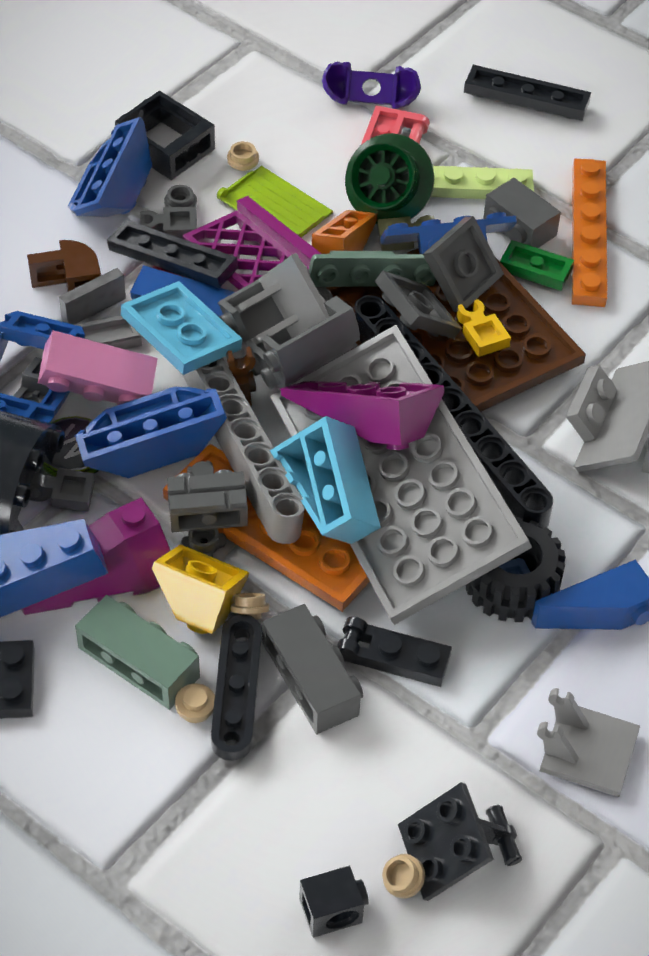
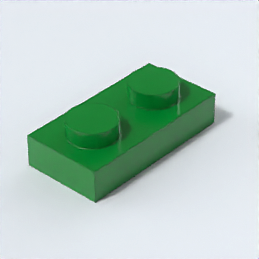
[500,240,574,291]

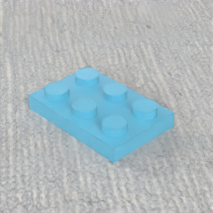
[121,281,242,375]

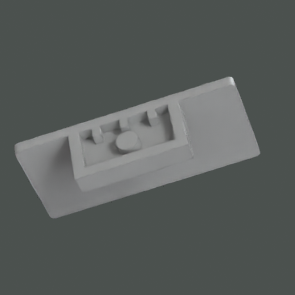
[566,361,649,472]

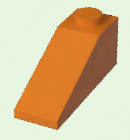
[312,210,378,254]

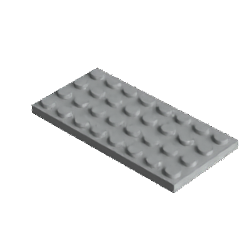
[270,325,532,625]

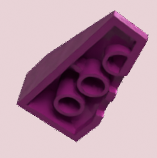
[280,381,444,450]
[21,497,171,615]

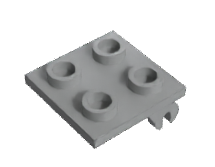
[234,253,329,345]
[537,688,640,797]

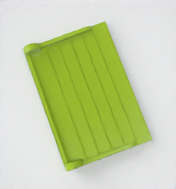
[217,166,333,238]

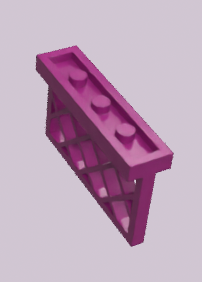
[182,196,321,290]

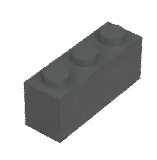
[262,604,363,735]

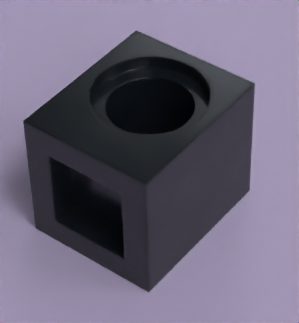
[299,865,369,938]

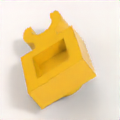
[457,299,511,357]

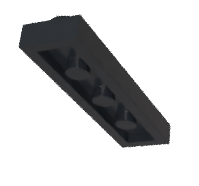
[464,64,591,121]
[107,220,239,289]

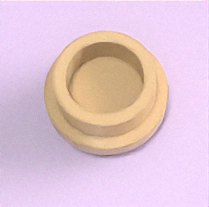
[227,141,259,171]
[230,593,269,620]
[175,683,215,723]
[382,854,425,899]

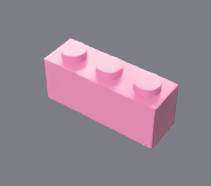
[38,330,158,405]

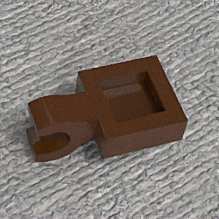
[226,346,256,407]

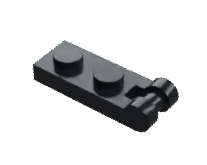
[337,616,452,687]

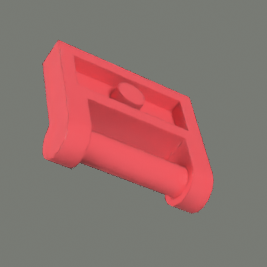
[361,105,430,145]

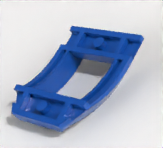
[0,311,85,423]

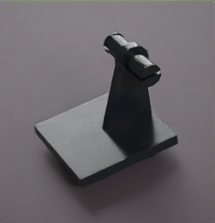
[398,782,522,901]

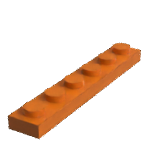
[572,158,607,307]

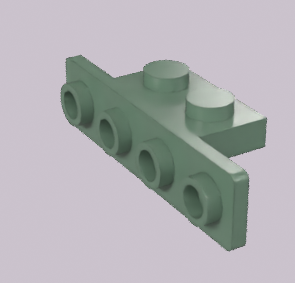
[308,251,436,287]

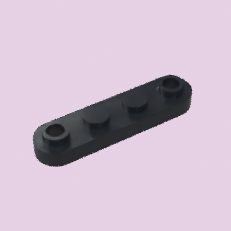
[211,614,262,761]

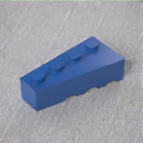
[0,519,108,618]

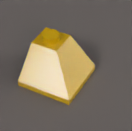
[152,544,250,634]

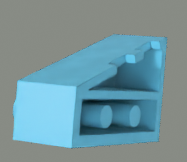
[270,416,381,544]

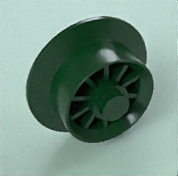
[345,133,434,224]

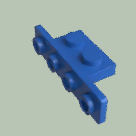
[381,212,517,254]

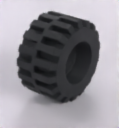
[465,517,566,623]

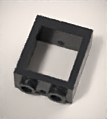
[115,90,215,180]

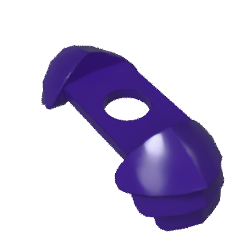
[322,61,421,109]

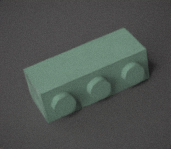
[75,595,200,710]

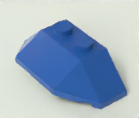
[67,117,152,217]
[75,386,227,478]

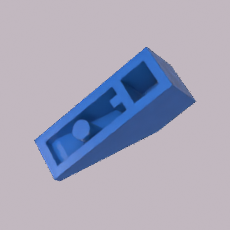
[531,559,649,630]

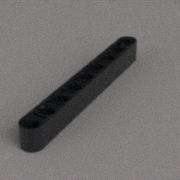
[355,295,553,529]

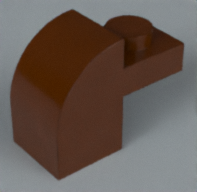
[27,240,101,292]

